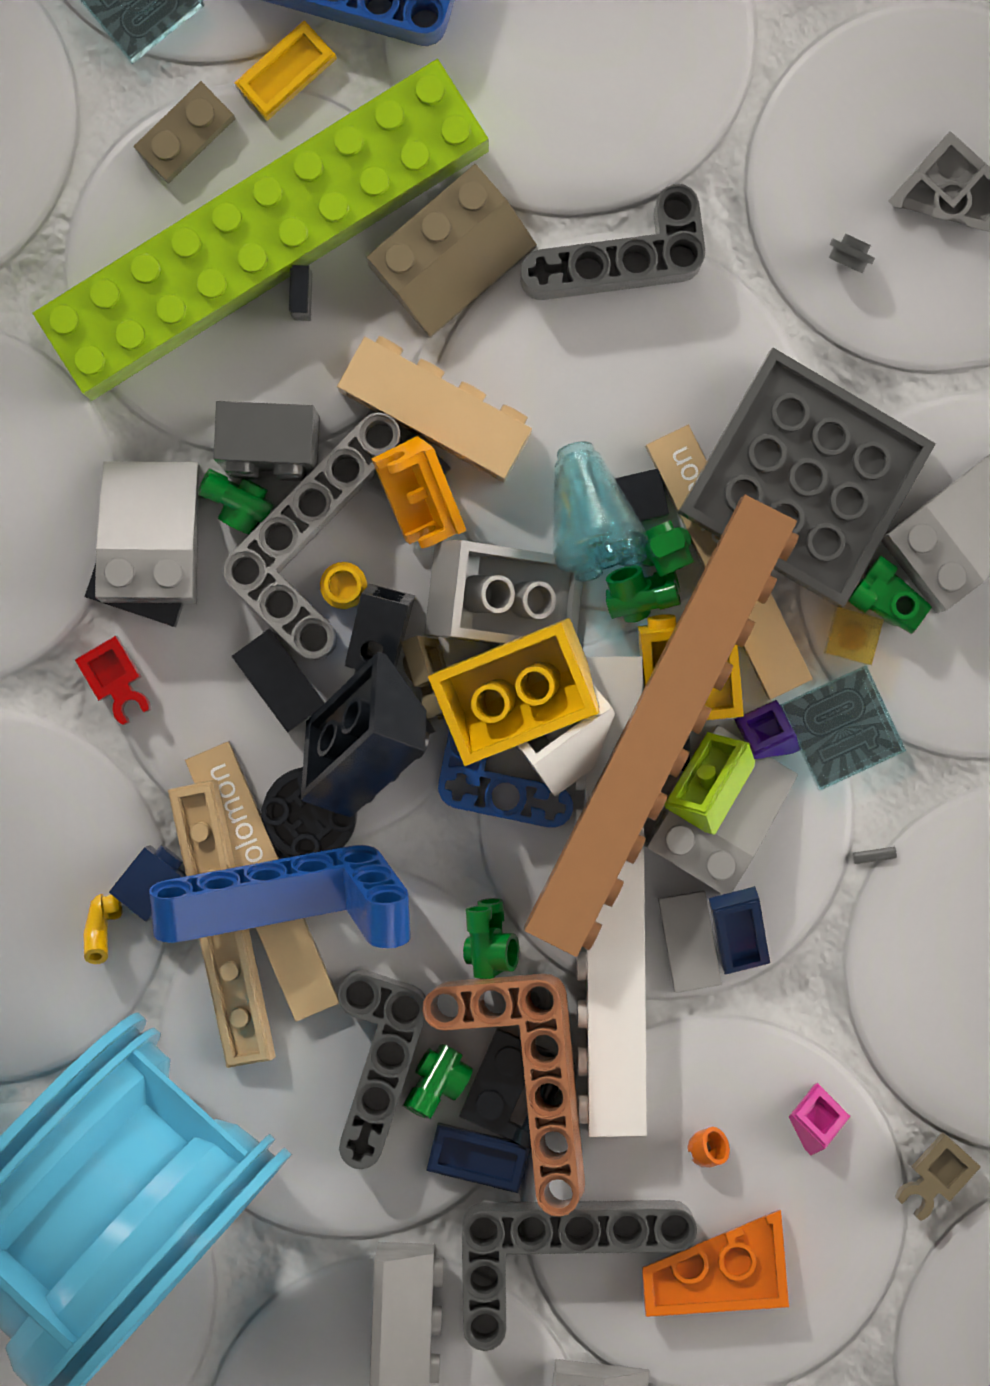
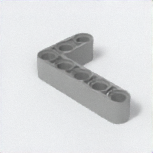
[223,412,402,660]

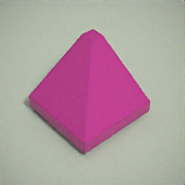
[788,1083,851,1155]

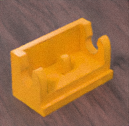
[371,436,467,548]

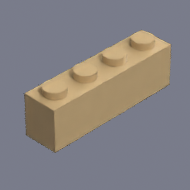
[337,336,532,483]

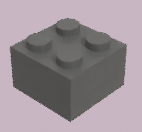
[213,401,320,481]

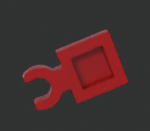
[75,636,151,725]

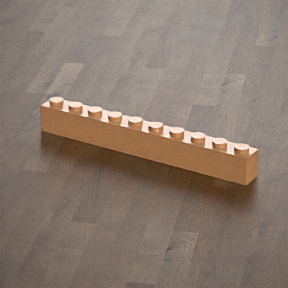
[524,495,799,957]

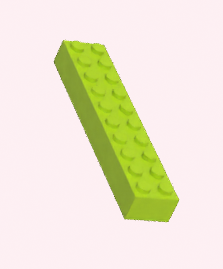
[32,58,489,401]

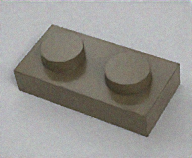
[133,81,236,184]

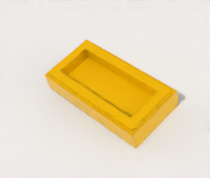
[234,20,337,121]

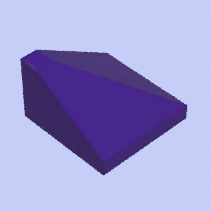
[734,700,800,759]

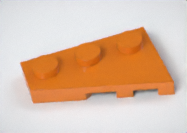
[642,1210,789,1317]

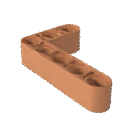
[422,974,585,1217]

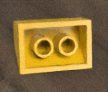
[428,618,599,766]

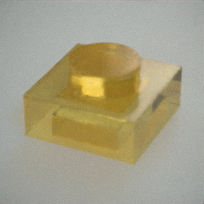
[824,607,884,665]

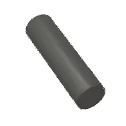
[853,846,897,864]

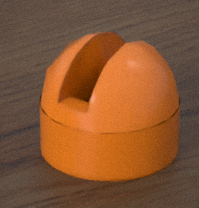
[687,1127,730,1168]

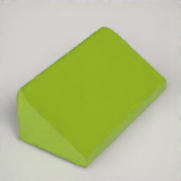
[664,732,755,835]

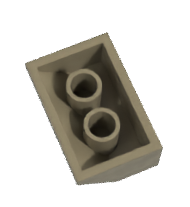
[366,163,537,338]

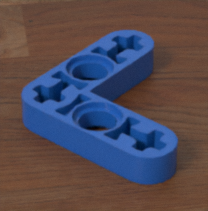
[438,730,573,828]

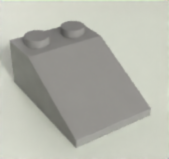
[881,454,990,613]
[95,462,199,604]
[424,540,586,645]
[644,725,798,894]

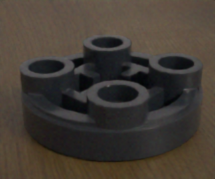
[261,767,357,857]

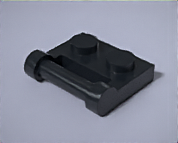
[459,1028,575,1149]

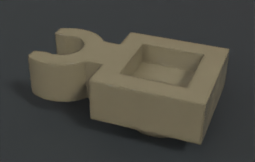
[401,635,447,720]
[895,1132,981,1221]

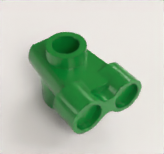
[198,468,273,535]
[636,520,695,577]
[847,555,932,634]
[606,565,681,623]
[463,898,520,979]
[402,1044,473,1119]

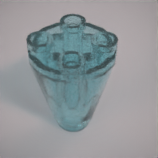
[553,441,648,582]

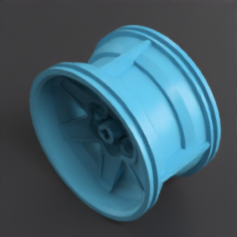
[0,1012,292,1386]

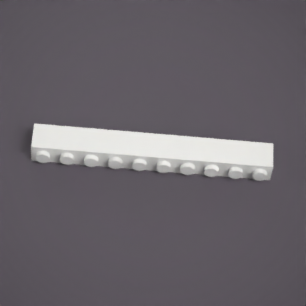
[575,656,647,1137]

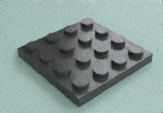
[677,347,936,608]

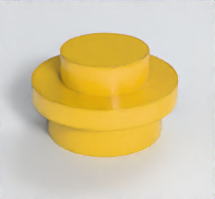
[320,562,367,609]

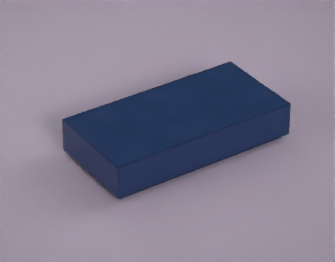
[708,886,770,975]
[426,1122,529,1193]

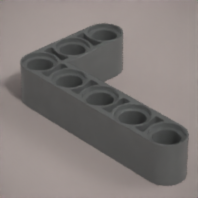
[462,1200,697,1351]

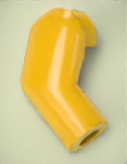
[83,893,123,964]

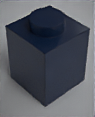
[109,845,186,922]

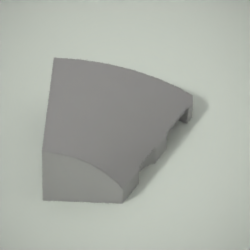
[888,131,990,232]

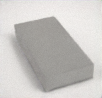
[658,890,722,993]

